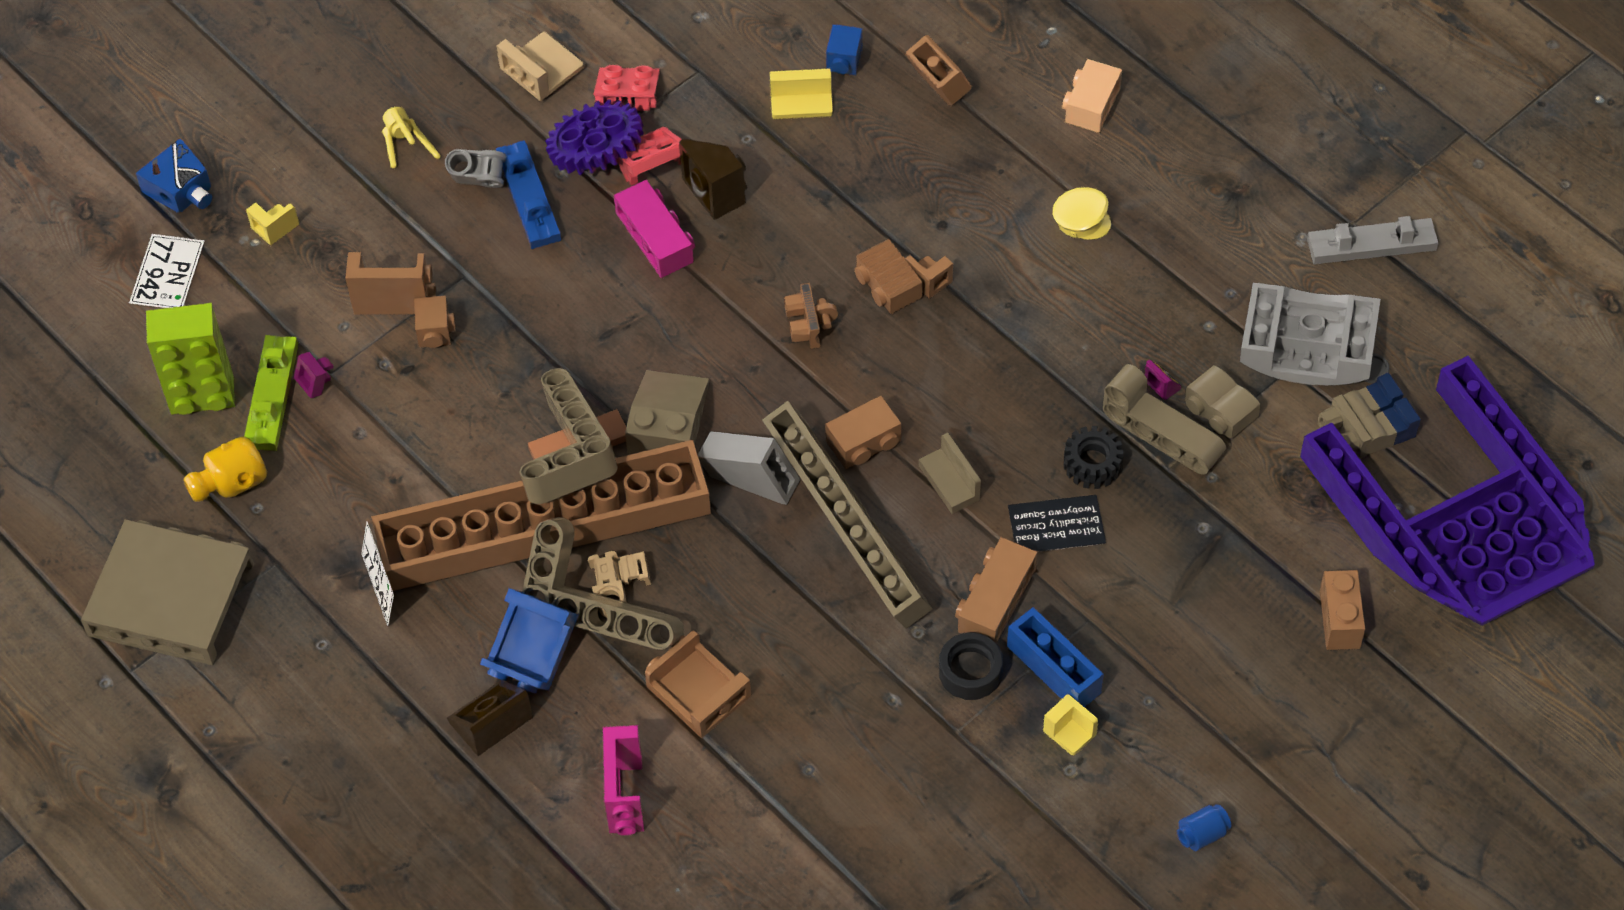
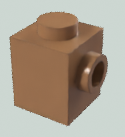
[414,296,456,348]

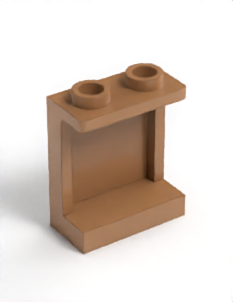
[345,252,436,314]
[645,630,751,738]

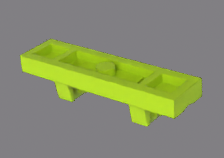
[244,335,298,451]

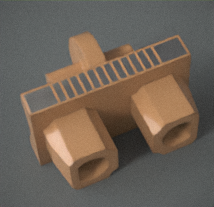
[784,283,838,349]

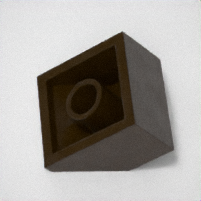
[679,139,747,220]

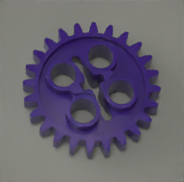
[545,100,644,175]

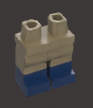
[1317,373,1421,459]

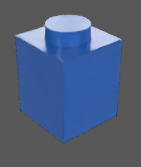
[826,24,863,75]

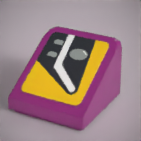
[1145,359,1182,400]

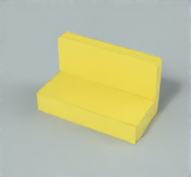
[770,69,833,119]

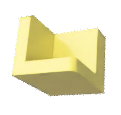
[246,203,299,246]
[1043,694,1098,756]

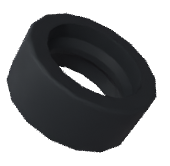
[939,632,1003,700]

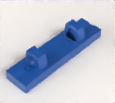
[495,140,561,249]

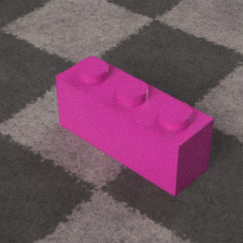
[614,180,695,278]

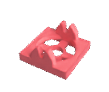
[616,127,682,186]

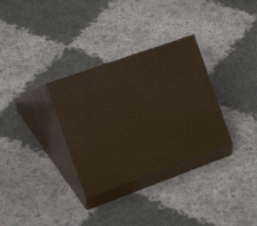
[447,680,533,756]

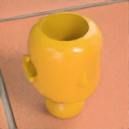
[183,437,267,502]

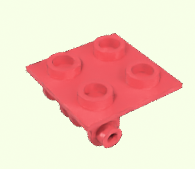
[594,65,660,111]

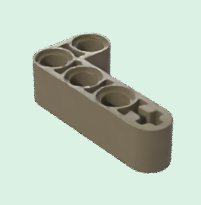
[1103,364,1226,475]

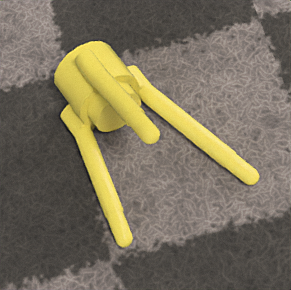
[382,107,440,169]

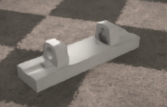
[1307,216,1438,264]

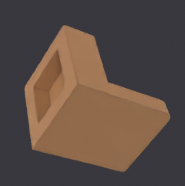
[905,255,953,299]

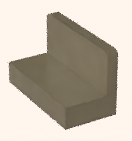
[919,433,981,514]

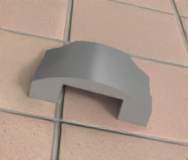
[1240,282,1380,386]

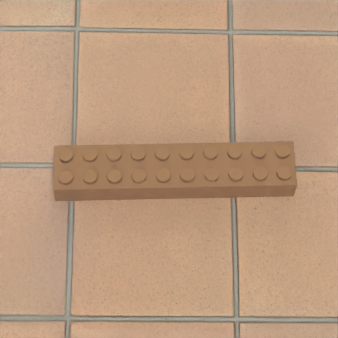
[371,440,711,591]

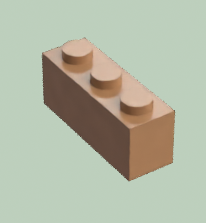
[955,537,1037,643]

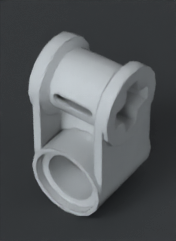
[445,149,507,188]

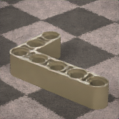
[520,368,618,504]
[522,517,684,650]

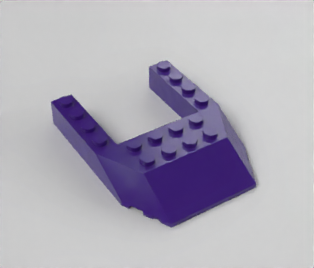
[1300,356,1595,626]

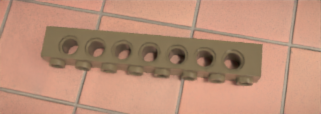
[762,401,933,629]

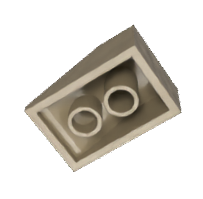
[625,370,709,454]

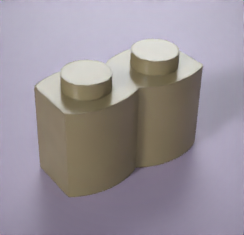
[1185,365,1260,439]

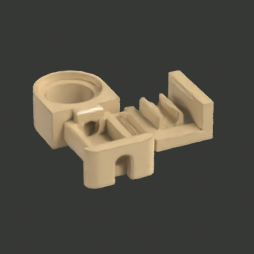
[588,551,651,618]

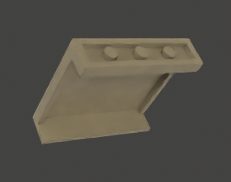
[81,520,254,665]

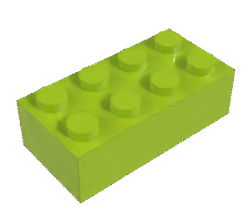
[146,303,235,415]

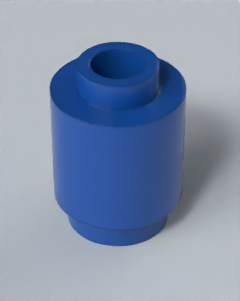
[1177,804,1231,851]

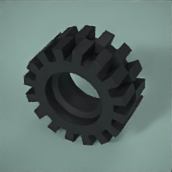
[1063,426,1123,489]

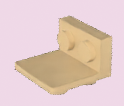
[497,32,584,101]

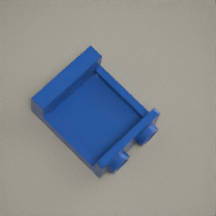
[480,588,579,693]

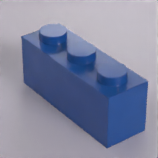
[1007,607,1103,707]

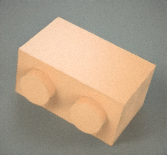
[1062,59,1122,133]

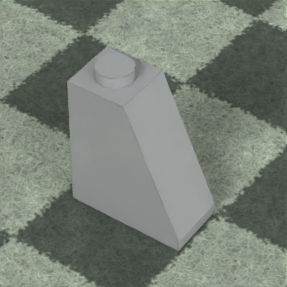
[698,431,800,505]

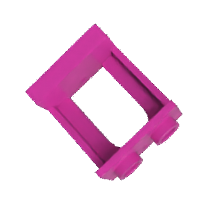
[603,725,644,836]

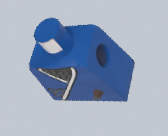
[136,139,212,212]

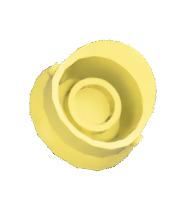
[1053,187,1111,240]

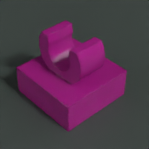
[294,352,334,398]

